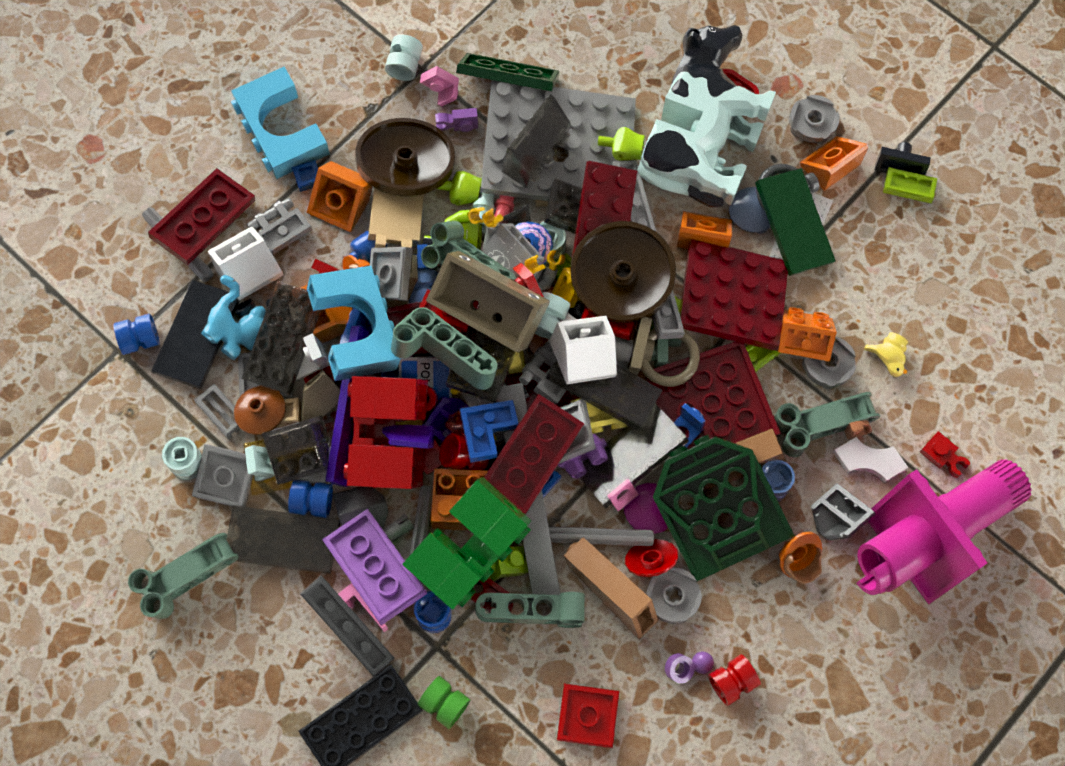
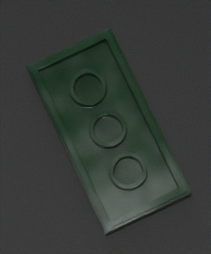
[456,53,560,92]
[755,168,836,276]

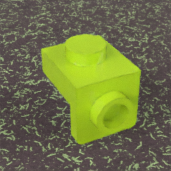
[489,546,528,581]

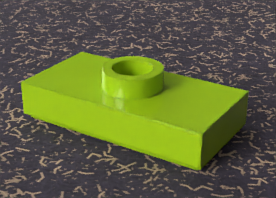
[883,167,938,204]

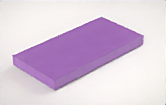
[322,509,427,626]

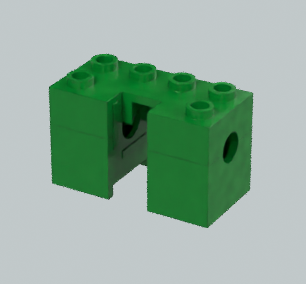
[402,477,532,610]

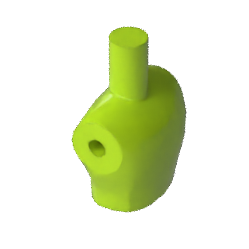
[598,127,645,161]
[438,171,482,205]

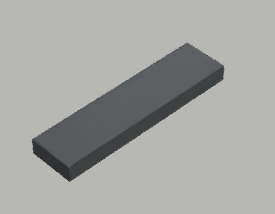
[300,575,394,677]

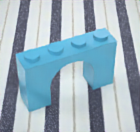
[231,66,330,179]
[307,266,402,381]

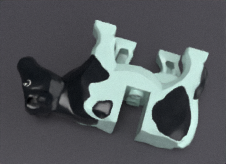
[637,25,776,208]

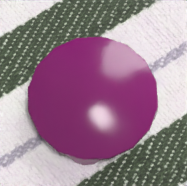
[624,483,668,534]

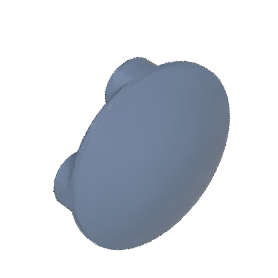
[729,187,771,234]

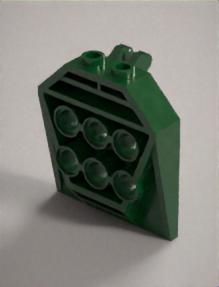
[653,434,795,582]

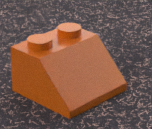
[306,161,373,232]

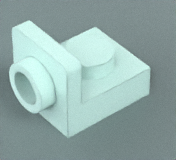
[245,445,279,482]

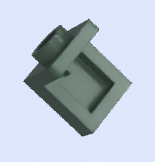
[651,338,682,368]

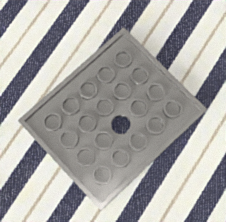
[480,80,636,205]

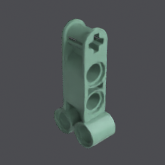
[421,220,516,281]
[774,392,880,458]
[128,533,239,619]
[475,592,585,628]

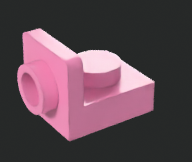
[420,66,459,106]

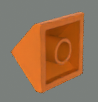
[800,136,868,191]
[677,211,732,249]

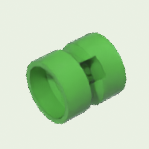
[417,676,471,729]

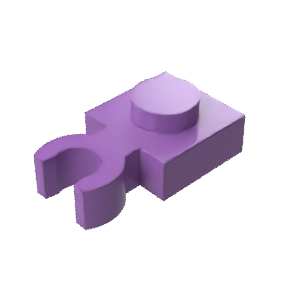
[435,108,478,132]

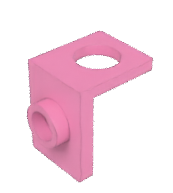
[596,469,639,511]

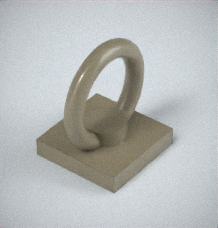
[625,317,700,387]

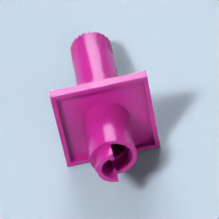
[856,459,1032,605]

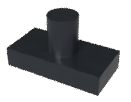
[874,142,931,175]

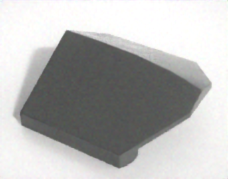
[811,483,876,540]
[333,486,389,529]

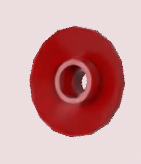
[625,539,678,577]

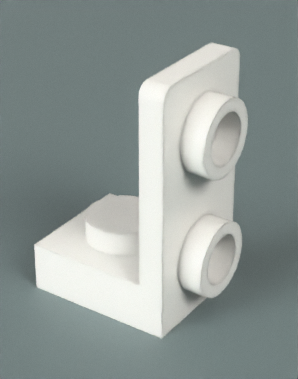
[274,333,330,387]

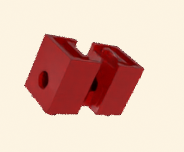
[344,376,428,489]

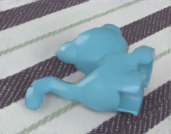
[201,275,277,360]

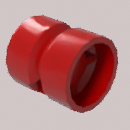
[439,433,489,471]
[708,654,761,706]

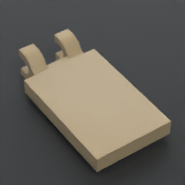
[368,188,424,248]

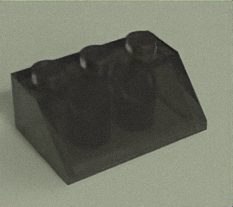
[502,94,571,188]

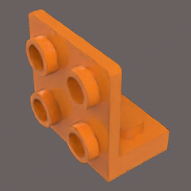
[778,307,837,362]

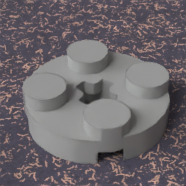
[789,95,840,144]
[802,337,856,389]
[646,568,702,624]

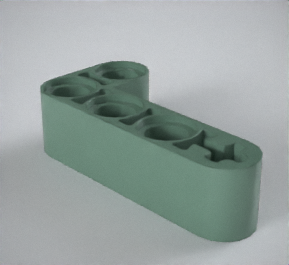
[391,307,498,390]

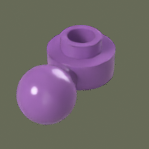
[665,651,714,684]

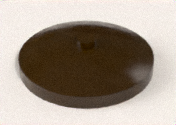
[355,118,455,196]
[571,221,676,323]

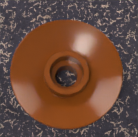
[234,385,286,435]

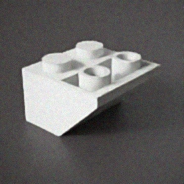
[208,227,283,300]
[550,316,617,384]

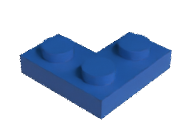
[460,400,519,463]

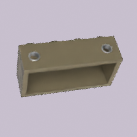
[426,251,550,353]

